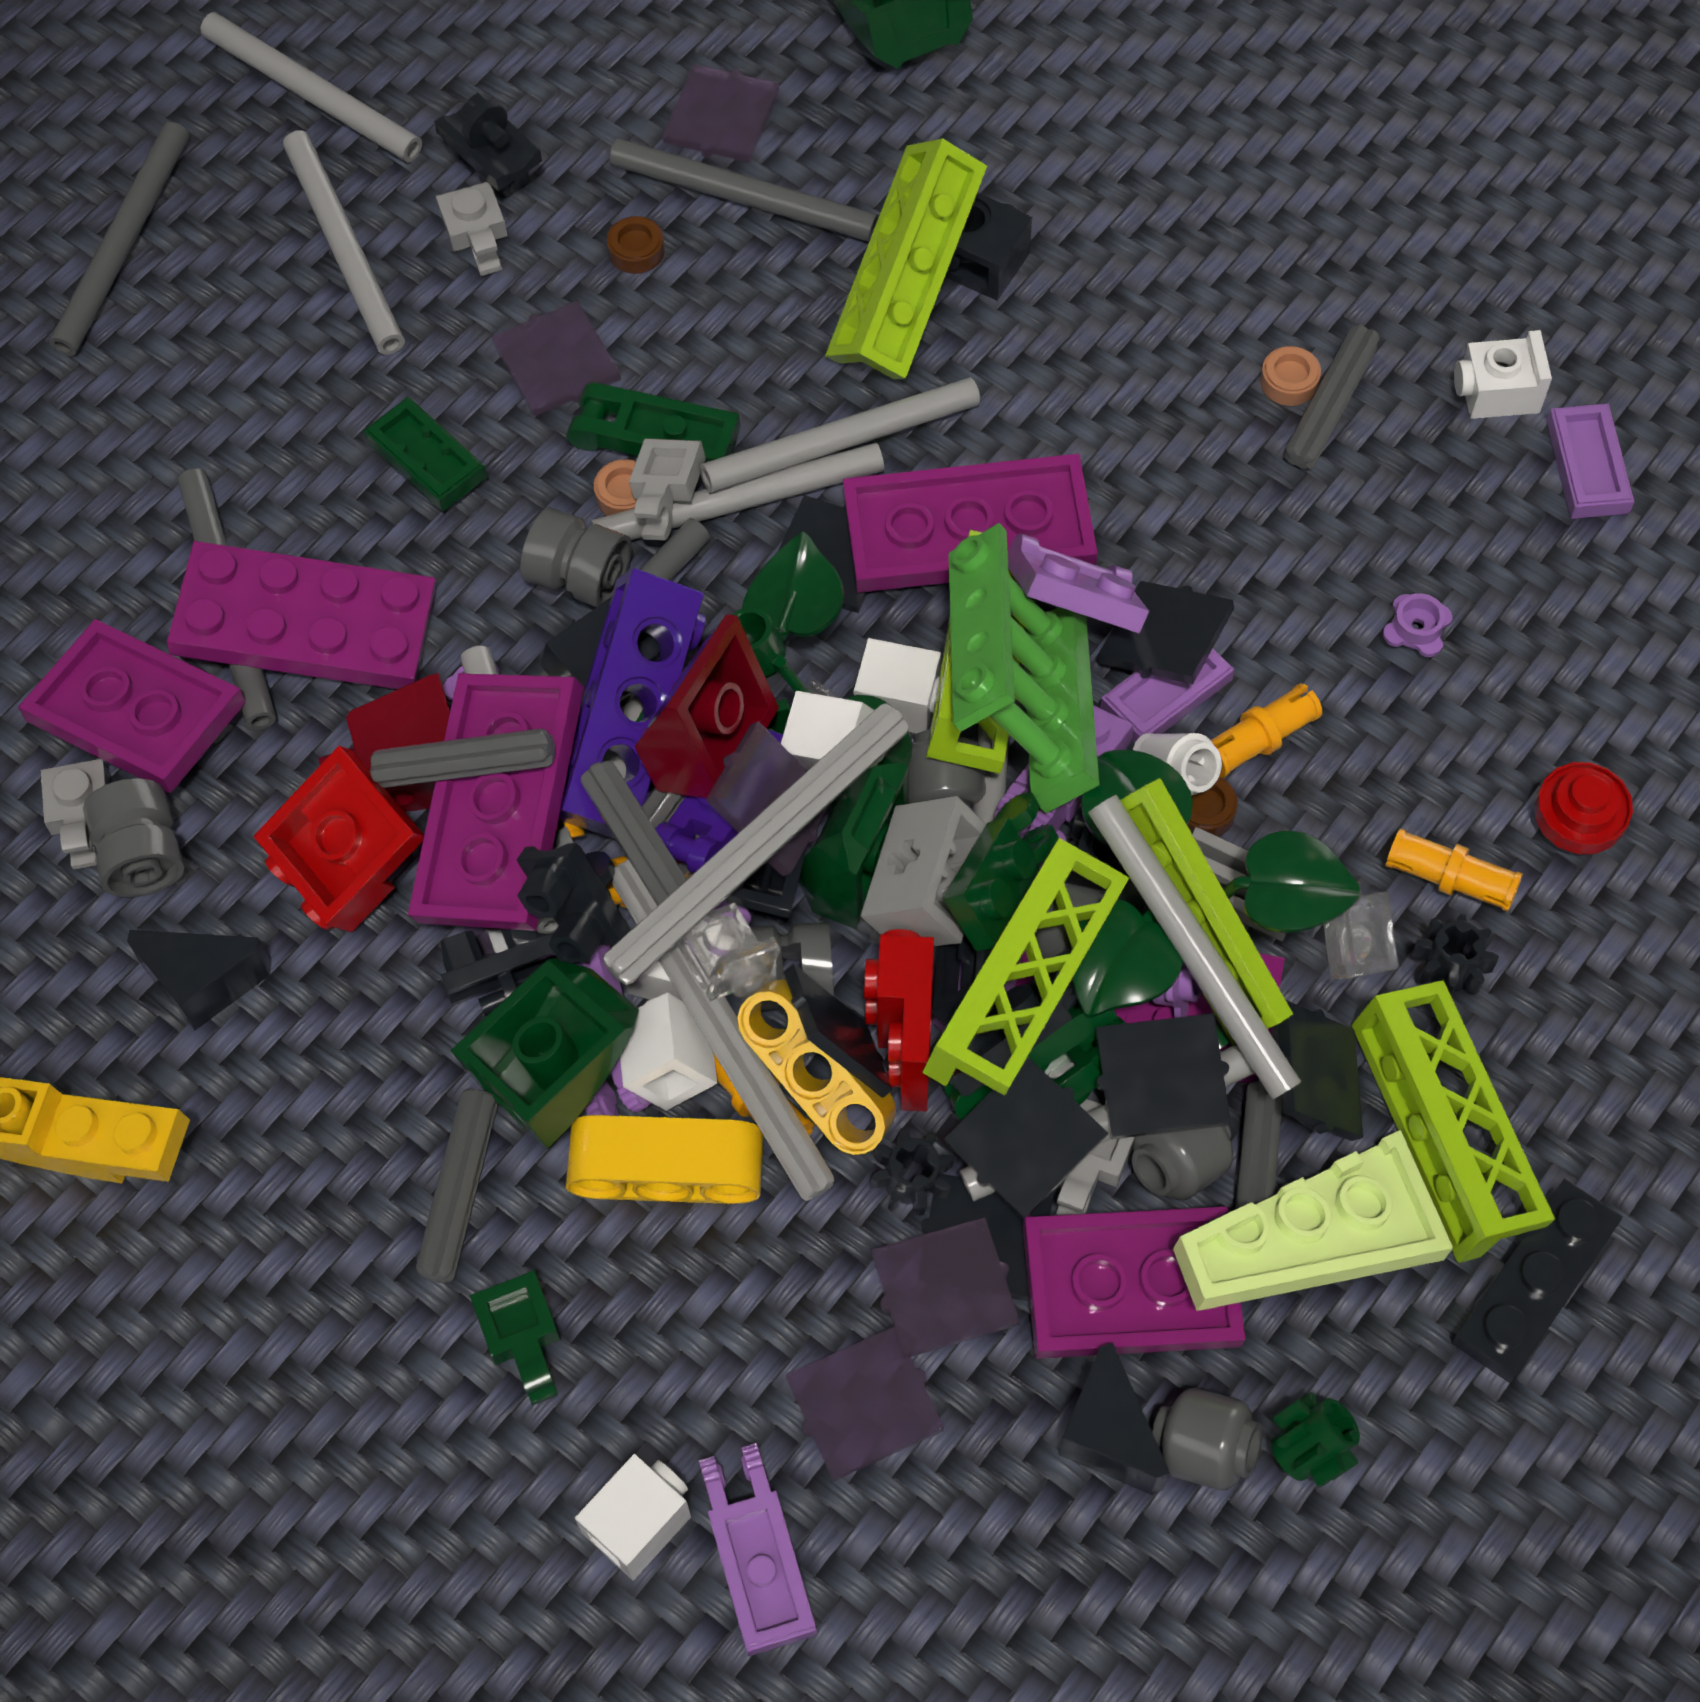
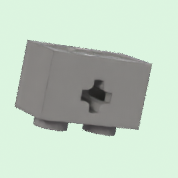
[861,796,986,946]

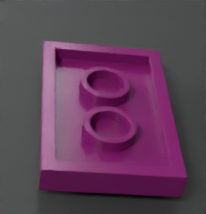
[18,619,245,794]
[1022,1207,1245,1359]

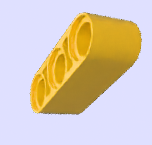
[737,979,896,1155]
[565,1115,764,1204]

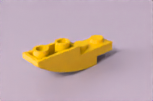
[0,1077,190,1184]

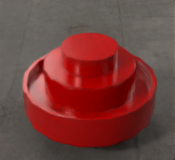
[1534,762,1633,854]

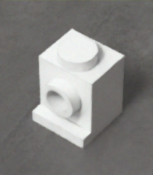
[1454,330,1552,419]

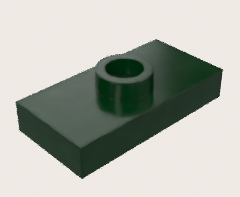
[363,396,487,512]

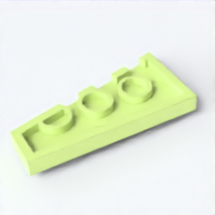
[1173,1130,1453,1311]

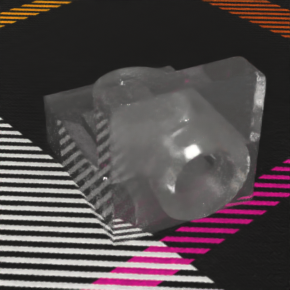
[1323,882,1399,979]
[676,903,781,1001]

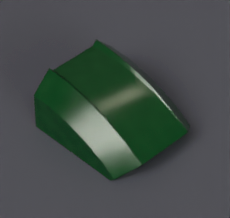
[833,0,973,69]
[799,762,909,931]
[450,959,639,1149]

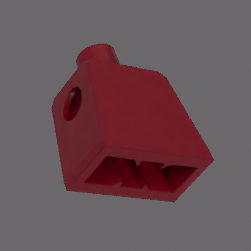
[318,673,450,812]

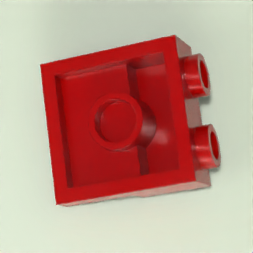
[253,745,424,932]
[864,929,934,1112]

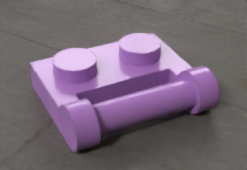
[1008,533,1149,633]

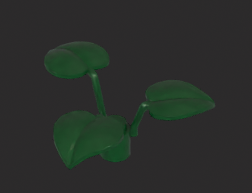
[635,531,912,767]
[1071,750,1361,1018]

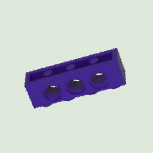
[558,568,706,839]

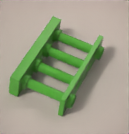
[949,523,1099,813]

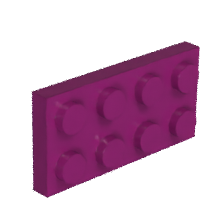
[843,453,1098,593]
[167,541,436,689]
[408,673,584,931]

